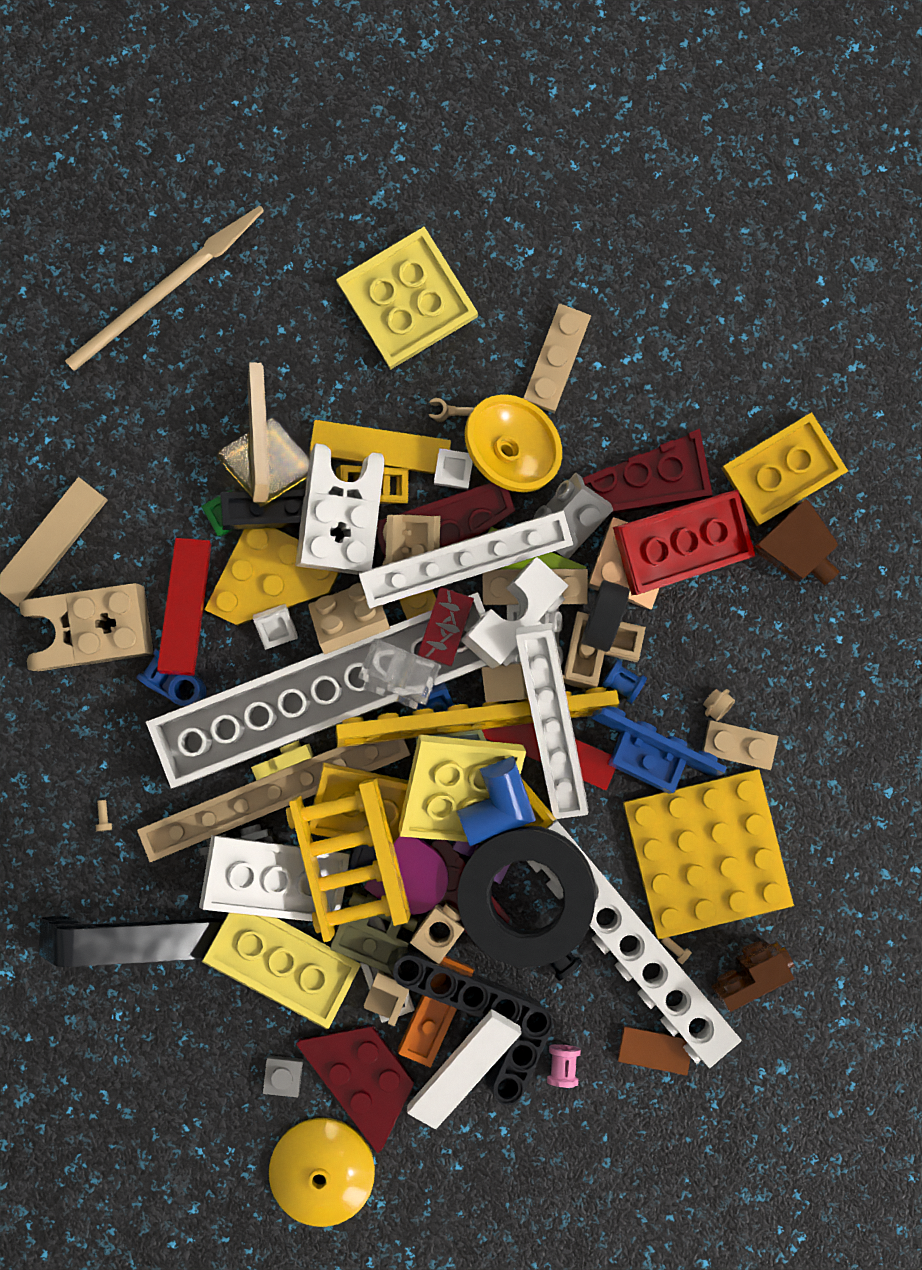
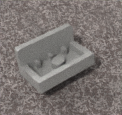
[533,473,613,559]

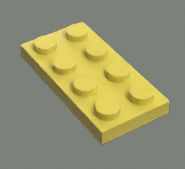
[202,912,361,1029]

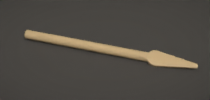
[65,206,264,371]

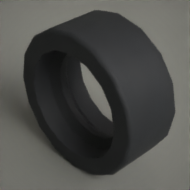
[581,580,630,652]

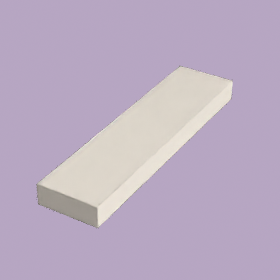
[407,1009,521,1129]

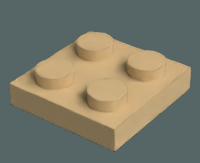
[308,583,391,655]

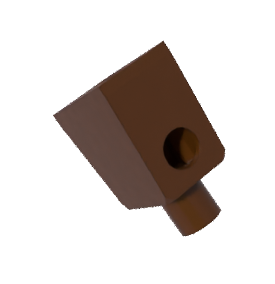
[753,499,840,586]

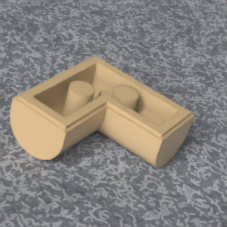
[563,612,646,689]

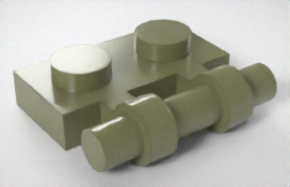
[330,892,419,975]

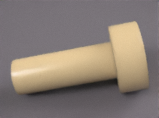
[95,800,112,832]
[661,937,692,964]

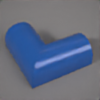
[457,756,536,846]

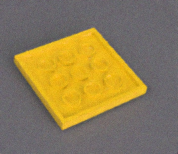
[623,769,794,940]

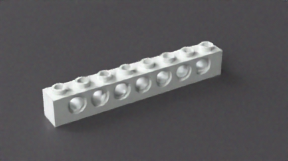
[527,819,742,1069]

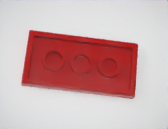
[613,489,755,596]

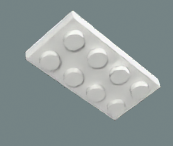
[199,835,350,921]

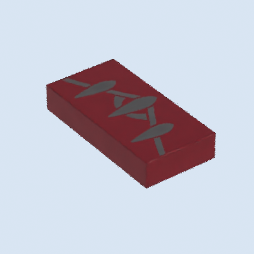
[418,587,474,667]

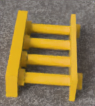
[286,777,411,942]

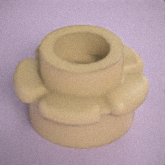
[703,689,735,721]

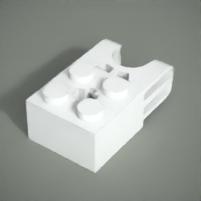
[295,443,384,575]

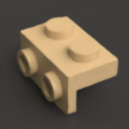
[382,515,440,566]

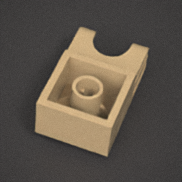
[19,583,154,671]

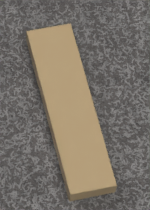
[247,362,270,502]
[0,477,108,607]

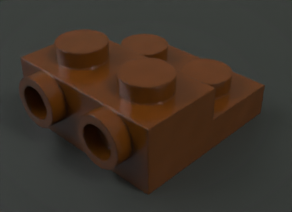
[711,941,794,1012]

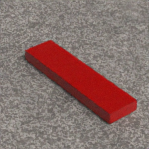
[157,538,212,676]
[481,723,616,790]

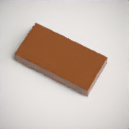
[617,1025,691,1075]

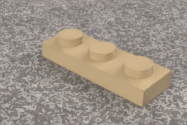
[523,304,591,414]
[483,569,588,605]

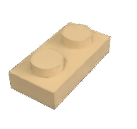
[701,720,779,770]

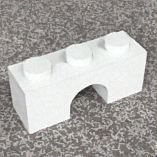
[461,557,569,669]

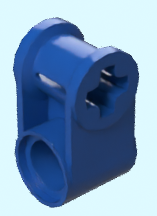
[136,648,206,706]

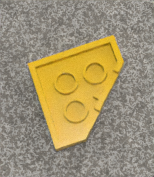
[204,528,340,626]

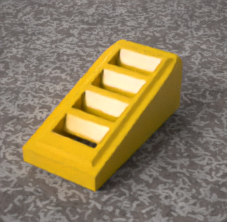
[336,465,409,504]

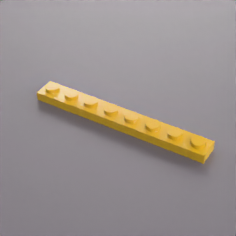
[335,687,619,748]

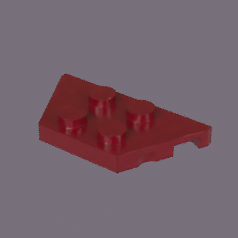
[296,1024,415,1153]

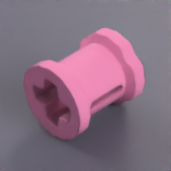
[547,1044,581,1088]

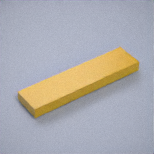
[309,420,451,474]

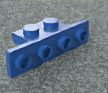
[591,706,727,794]

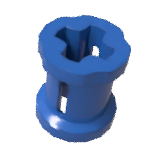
[601,659,647,704]

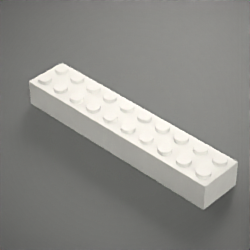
[146,592,488,789]

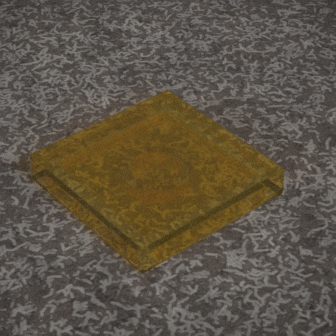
[217,418,309,507]

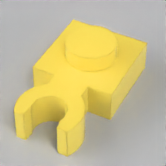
[251,740,315,780]

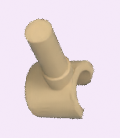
[429,398,474,422]

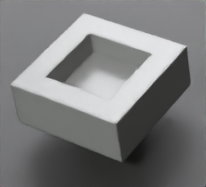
[263,1055,303,1098]

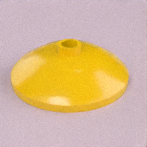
[465,395,562,492]
[269,1118,375,1227]

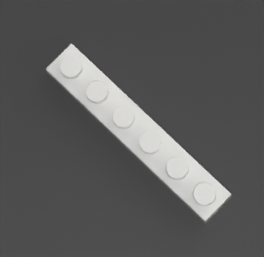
[358,510,573,608]
[515,623,588,819]

